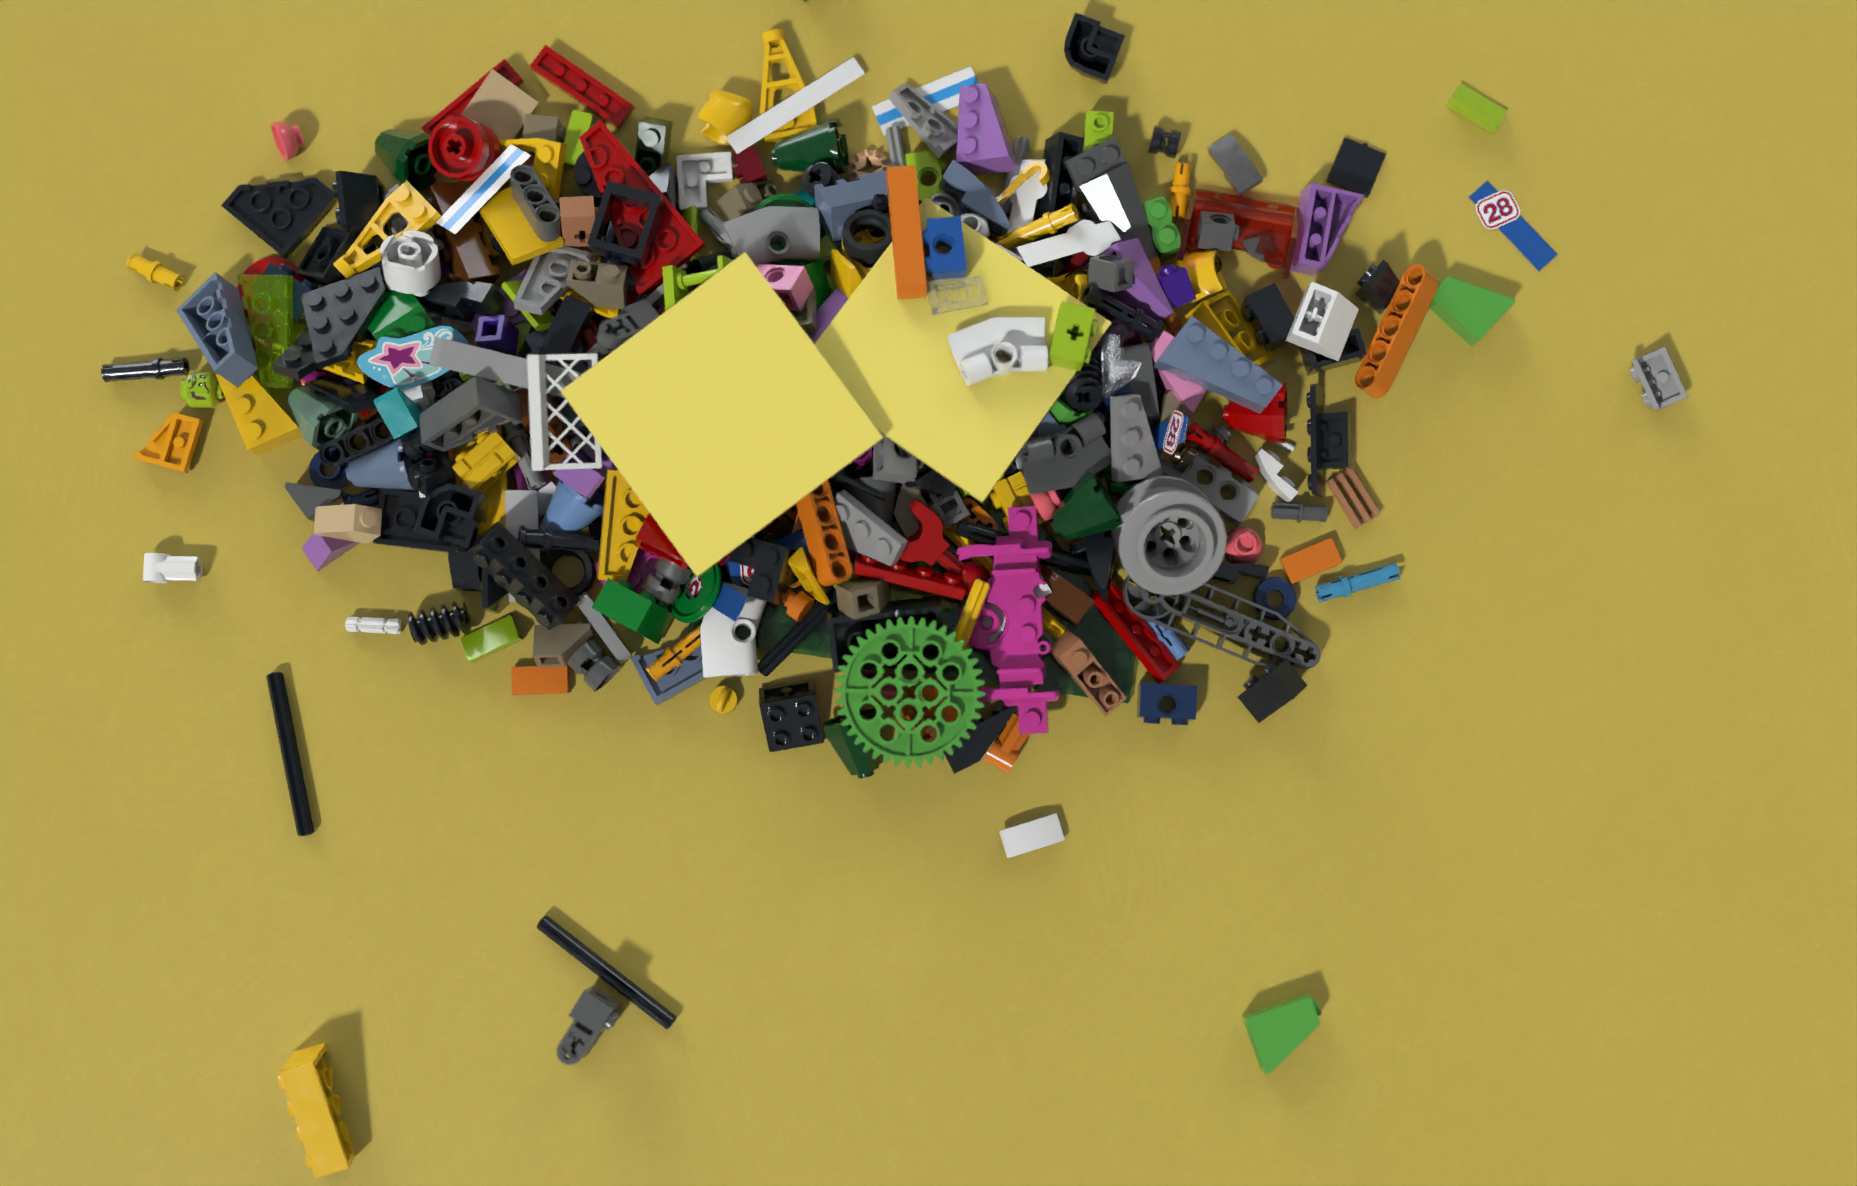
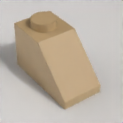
[313,504,382,544]

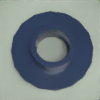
[309,448,351,489]
[1253,577,1297,620]

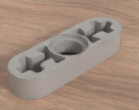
[577,591,633,664]

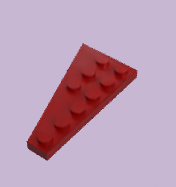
[579,120,706,298]

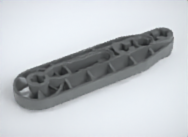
[1122,575,1321,669]

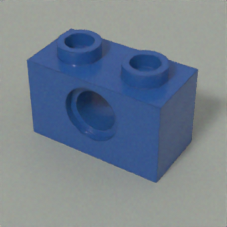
[921,216,967,283]

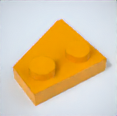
[133,412,204,474]

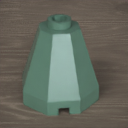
[287,385,359,450]

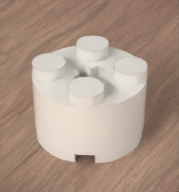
[380,230,441,297]

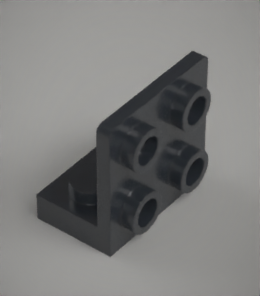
[759,679,824,752]

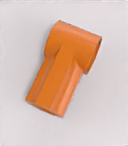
[984,713,1029,774]

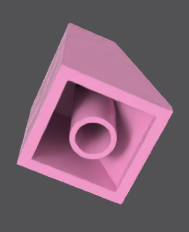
[1149,331,1207,418]

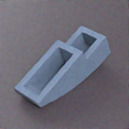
[938,160,1011,236]

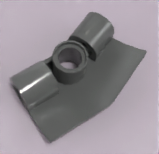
[1020,412,1111,494]

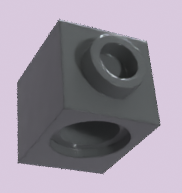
[1196,211,1239,251]
[1088,254,1134,292]

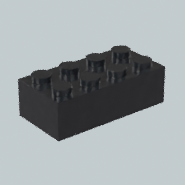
[827,596,943,673]

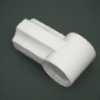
[143,553,203,583]

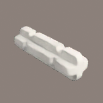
[345,616,402,634]

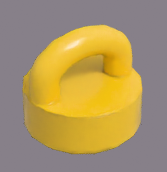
[709,686,738,714]

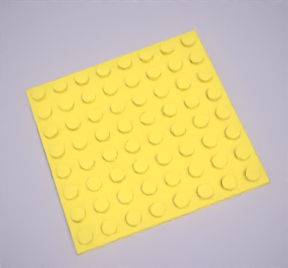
[814,197,1112,503]
[561,252,883,577]

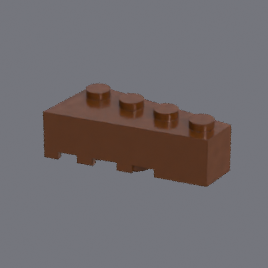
[424,181,501,284]

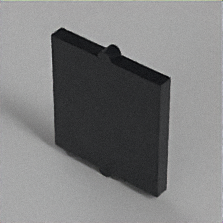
[1326,137,1386,198]

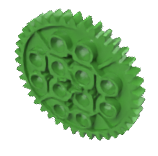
[834,616,985,768]

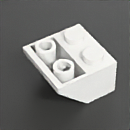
[1286,282,1359,361]

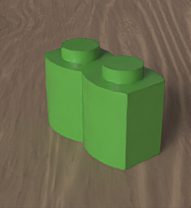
[1142,196,1181,261]

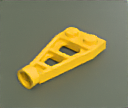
[760,29,817,143]
[499,138,567,199]
[333,180,441,278]

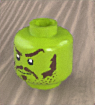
[180,372,224,408]

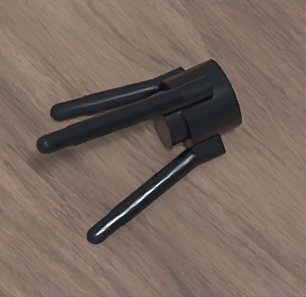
[828,464,887,501]

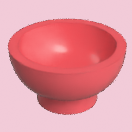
[271,122,304,161]
[1029,490,1062,521]
[1224,527,1263,564]

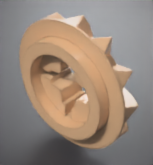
[848,149,891,181]

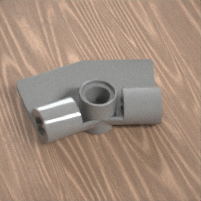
[723,206,820,266]

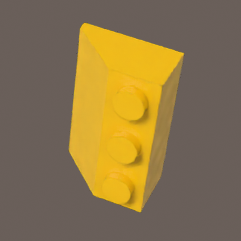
[1180,289,1276,367]

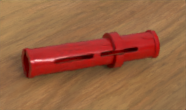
[1185,423,1259,483]

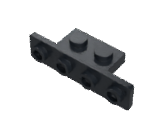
[1306,384,1351,497]

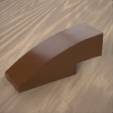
[1040,562,1095,625]

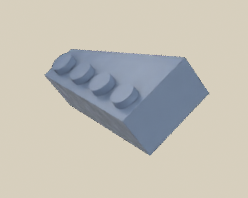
[176,272,258,387]
[1154,316,1283,414]

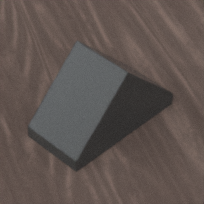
[285,482,347,522]

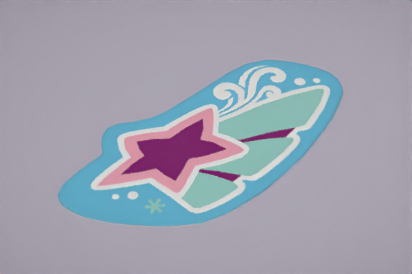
[357,326,469,389]

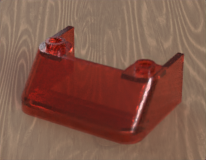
[1178,189,1300,279]

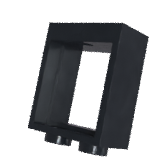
[587,181,666,268]

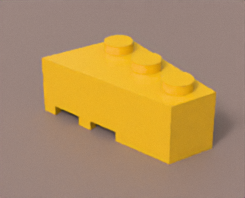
[216,373,302,455]

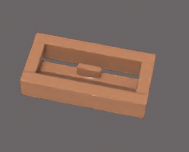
[1326,467,1380,529]

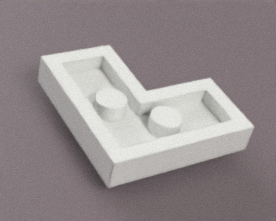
[676,152,733,211]

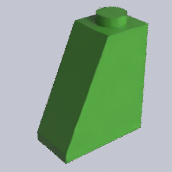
[1429,276,1516,347]
[1242,994,1322,1074]

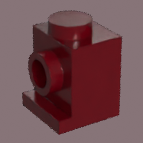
[732,145,768,184]

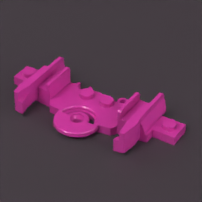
[957,506,1060,734]

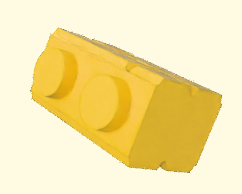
[452,431,521,493]
[989,471,1047,534]

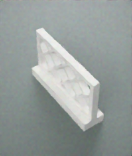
[527,353,602,471]

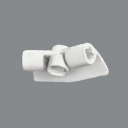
[947,317,1048,386]
[700,581,767,678]

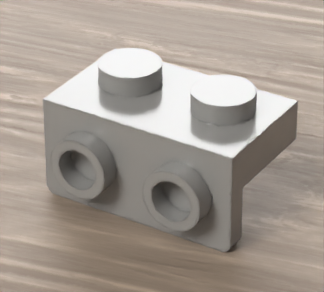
[1629,347,1689,411]

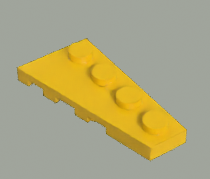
[597,468,649,581]

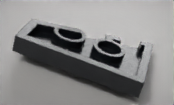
[273,327,368,380]

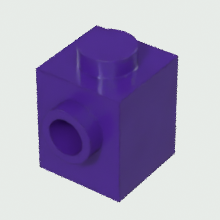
[1156,264,1196,309]
[475,315,519,356]

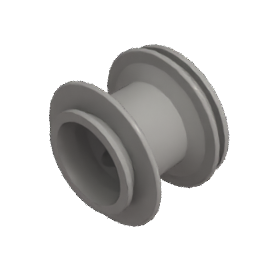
[1110,476,1227,595]

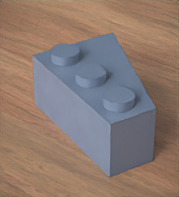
[814,170,889,243]

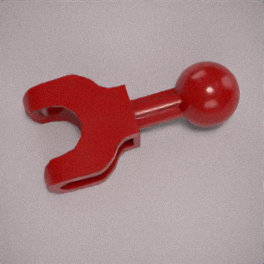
[900,498,988,597]

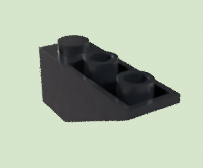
[943,704,1016,774]

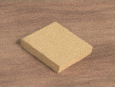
[461,69,539,140]

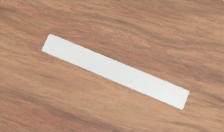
[726,57,865,154]

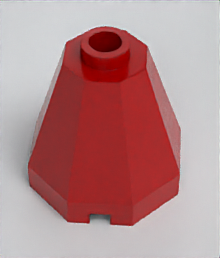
[1223,383,1288,443]

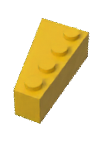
[278,1042,355,1178]

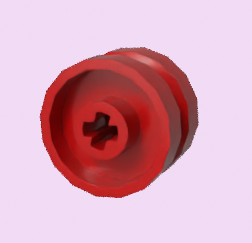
[428,117,501,183]

